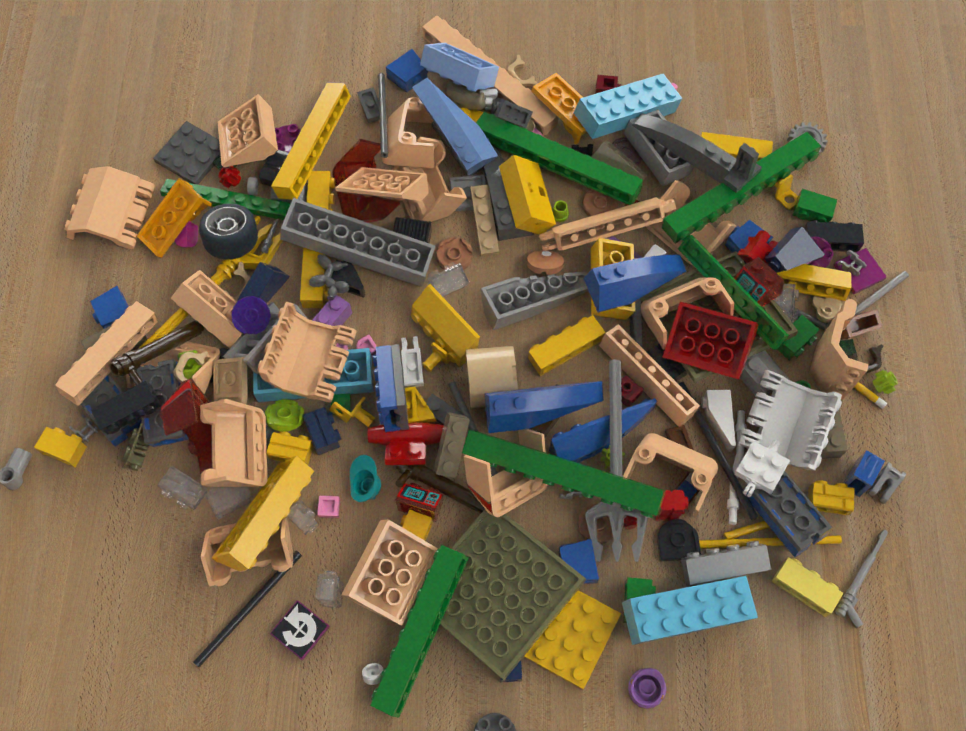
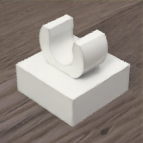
[480,89,497,110]

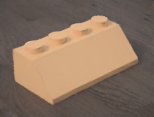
[171,270,243,348]

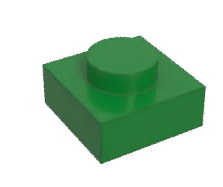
[331,393,351,415]

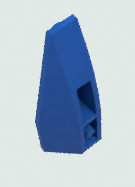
[549,398,657,463]

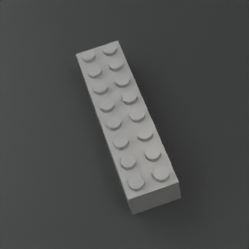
[280,198,436,287]

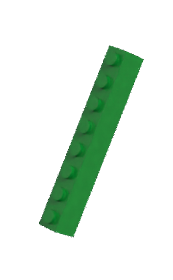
[370,545,469,718]

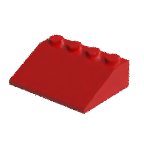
[663,302,759,380]

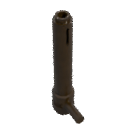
[109,321,204,385]
[395,464,485,514]

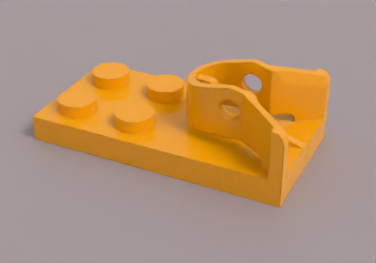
[531,73,587,145]
[137,178,212,258]

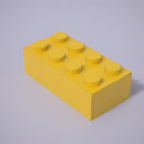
[591,238,635,320]

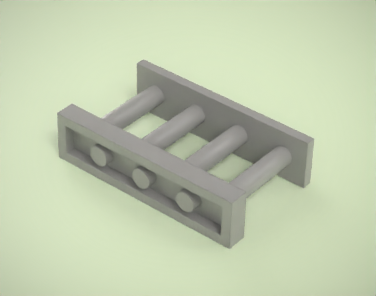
[223,302,307,374]

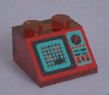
[734,256,784,307]
[395,483,444,522]

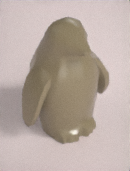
[446,80,486,110]

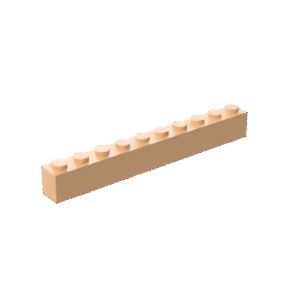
[422,15,558,137]

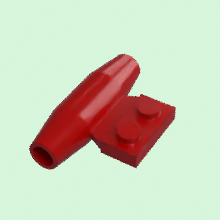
[367,422,444,465]

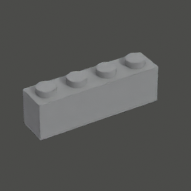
[681,541,771,585]

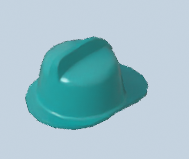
[350,455,382,502]

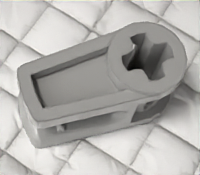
[868,462,906,504]

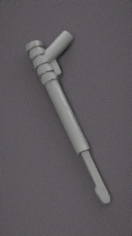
[835,530,888,628]

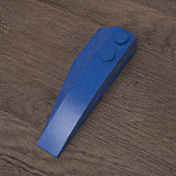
[584,254,687,312]
[485,381,604,433]

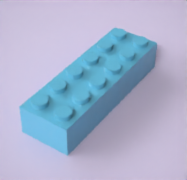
[574,74,682,139]
[253,348,374,402]
[622,576,758,645]

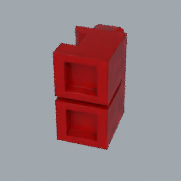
[737,230,778,276]

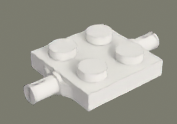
[734,440,790,497]

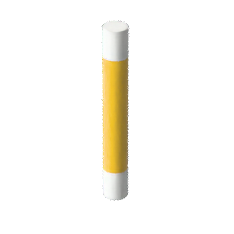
[853,382,887,409]

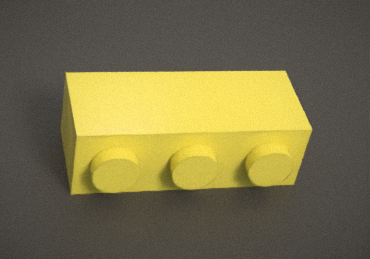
[771,557,843,617]

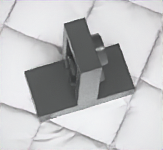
[490,97,533,128]
[723,143,762,193]

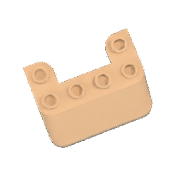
[393,137,467,222]
[201,517,293,587]

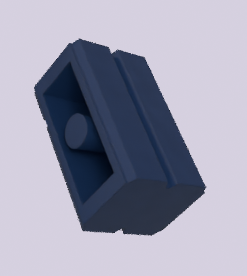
[303,407,342,455]

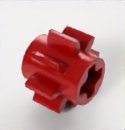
[218,166,241,189]

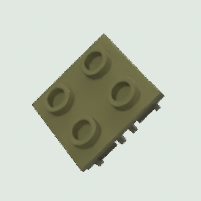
[122,423,149,471]

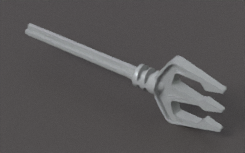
[585,359,648,562]

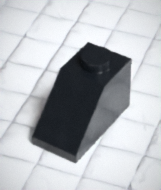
[331,259,366,298]

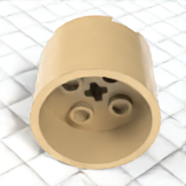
[466,346,518,408]

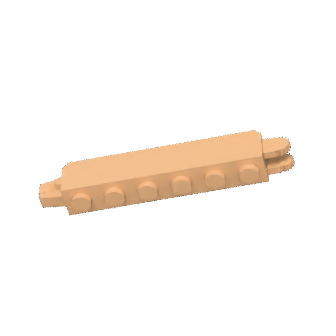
[539,197,676,251]

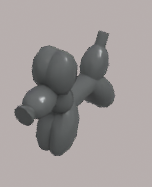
[309,254,349,300]

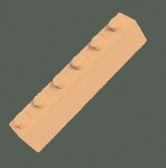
[55,301,157,406]
[599,324,700,427]

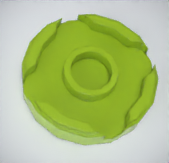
[265,399,304,432]

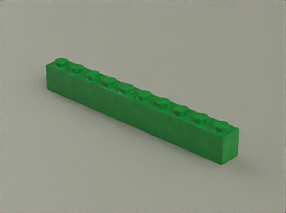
[476,112,643,205]
[662,132,821,244]
[462,430,666,518]

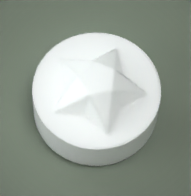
[362,663,383,685]

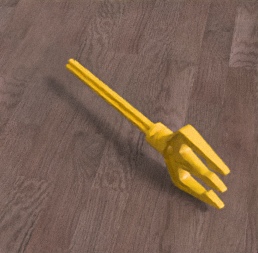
[139,216,283,348]

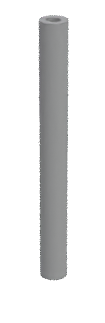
[855,271,909,315]

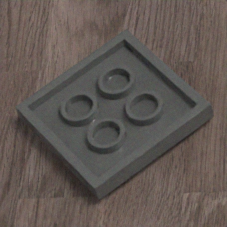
[153,121,221,185]

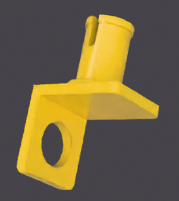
[774,175,798,210]
[422,342,450,372]
[329,396,376,427]

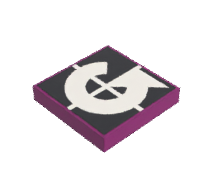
[270,600,330,661]

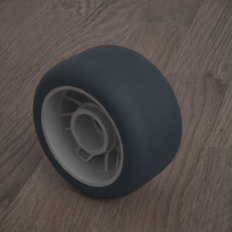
[199,204,258,259]

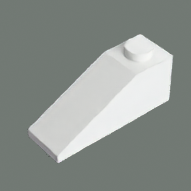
[701,390,736,452]

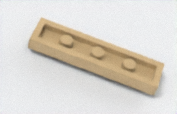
[470,185,499,257]

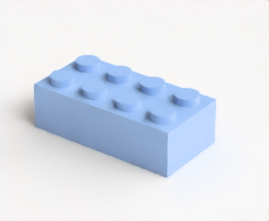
[420,43,499,91]

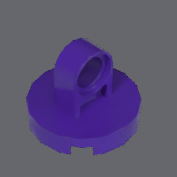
[231,296,271,334]

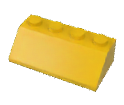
[411,284,480,367]

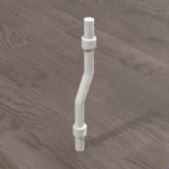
[727,410,747,525]

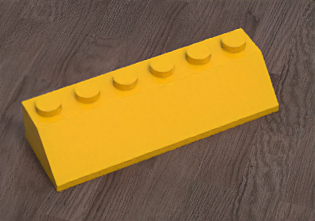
[212,456,314,571]

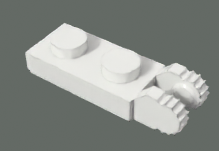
[401,336,424,388]

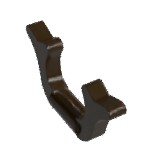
[847,344,883,374]

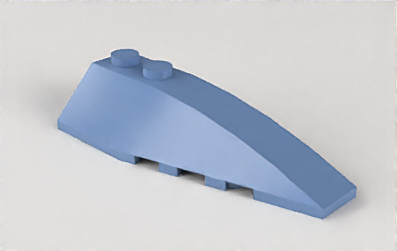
[412,78,499,176]

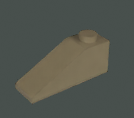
[591,140,647,179]

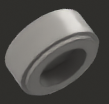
[247,177,258,195]

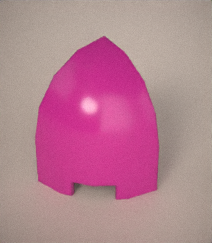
[174,221,198,248]

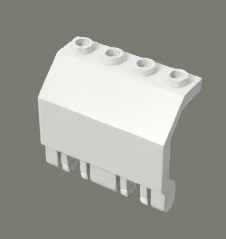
[738,370,842,470]

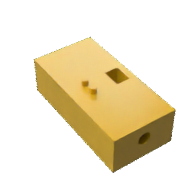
[499,155,556,235]

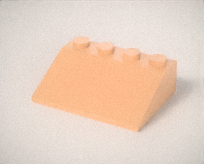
[217,94,278,167]
[335,167,428,202]
[341,519,438,626]

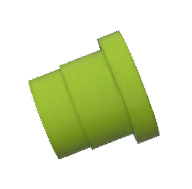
[552,200,569,222]

